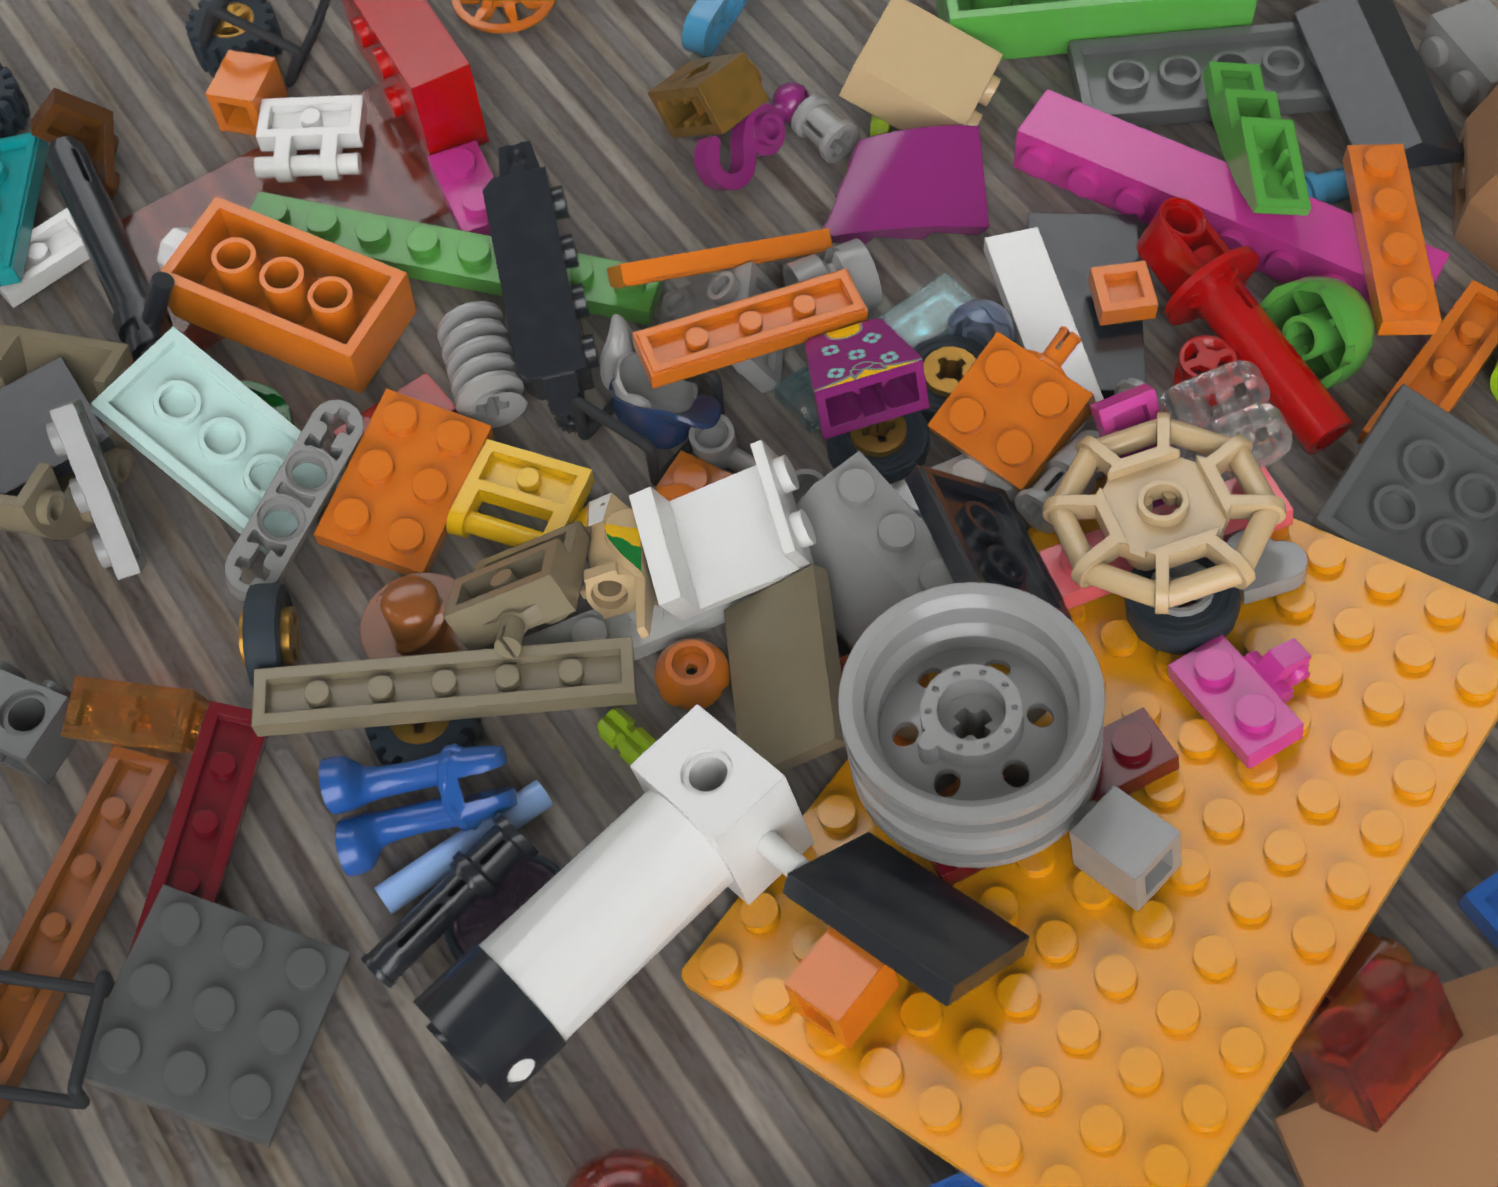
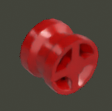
[1172,335,1237,408]

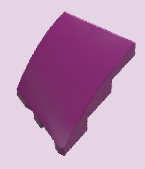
[822,125,990,245]

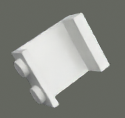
[629,440,816,621]

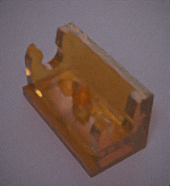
[61,676,210,754]

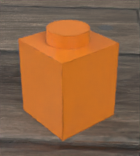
[205,50,288,136]
[783,927,900,1050]

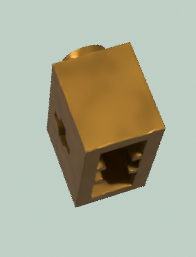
[647,52,769,138]

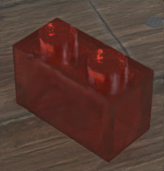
[1291,953,1464,1133]

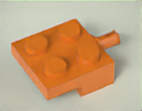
[927,326,1096,492]

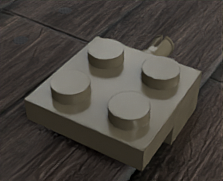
[443,521,590,659]

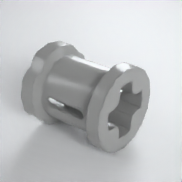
[791,94,859,163]

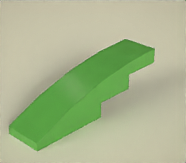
[1202,61,1311,216]

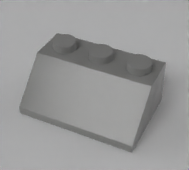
[796,450,954,651]

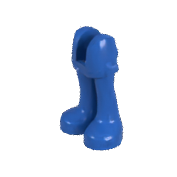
[318,743,518,877]

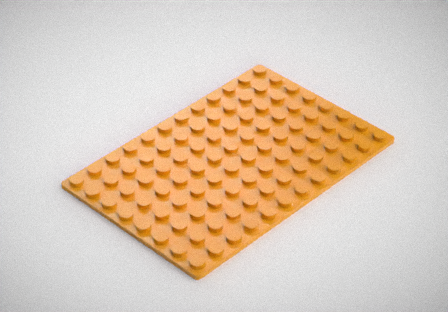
[681,475,1498,1187]

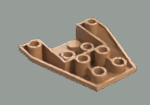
[1272,965,1498,1187]

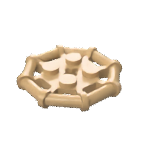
[1043,412,1286,614]

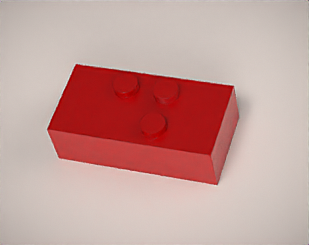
[342,0,489,156]

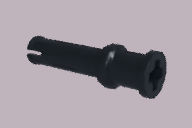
[361,811,539,988]

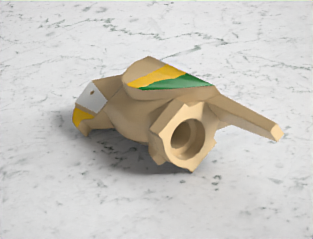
[573,492,659,639]

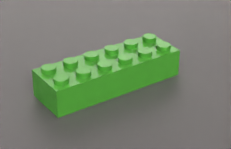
[935,0,1258,60]

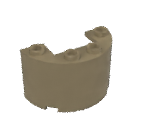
[0,324,133,540]

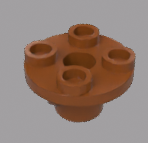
[360,573,468,659]

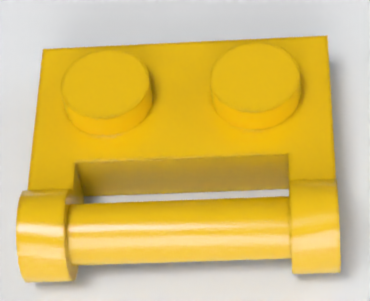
[446,439,595,547]

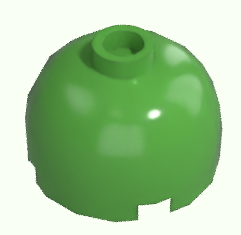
[1261,276,1375,389]

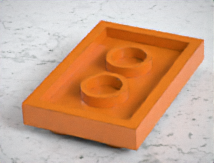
[314,388,494,575]

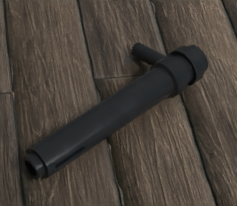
[46,136,175,363]

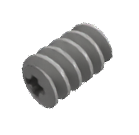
[436,301,528,429]

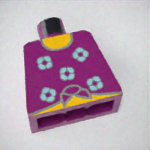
[805,318,930,439]

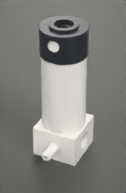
[413,704,814,1104]

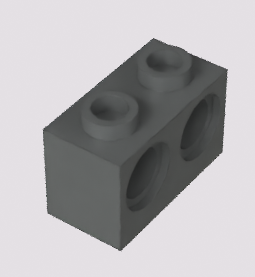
[0,660,89,785]

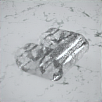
[1160,360,1293,482]

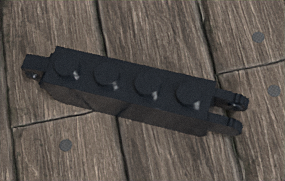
[482,141,600,434]

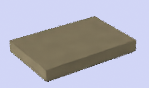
[724,564,845,773]

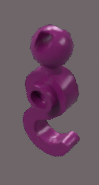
[694,82,809,191]

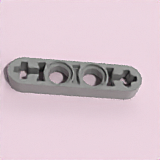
[225,399,364,601]

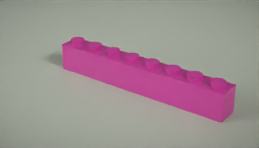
[1013,89,1450,316]

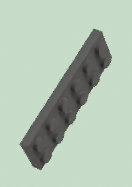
[1067,22,1331,127]

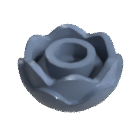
[948,299,1015,347]

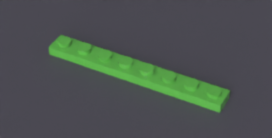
[250,191,665,325]

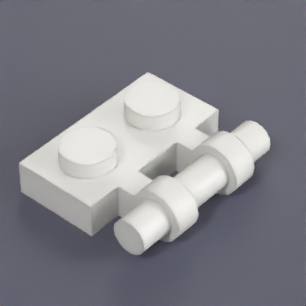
[254,95,368,183]

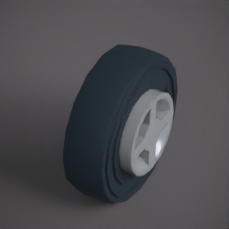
[1124,557,1241,655]

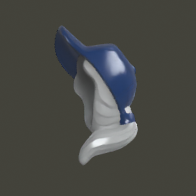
[599,314,722,449]

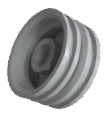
[838,582,1105,868]

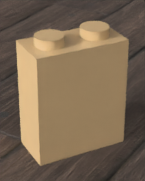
[839,0,1003,130]

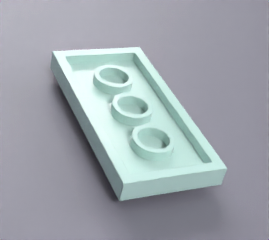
[91,326,345,555]

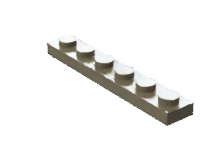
[251,637,637,737]

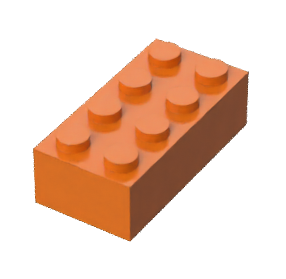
[160,196,417,394]

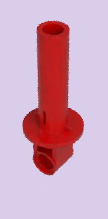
[1136,197,1353,455]

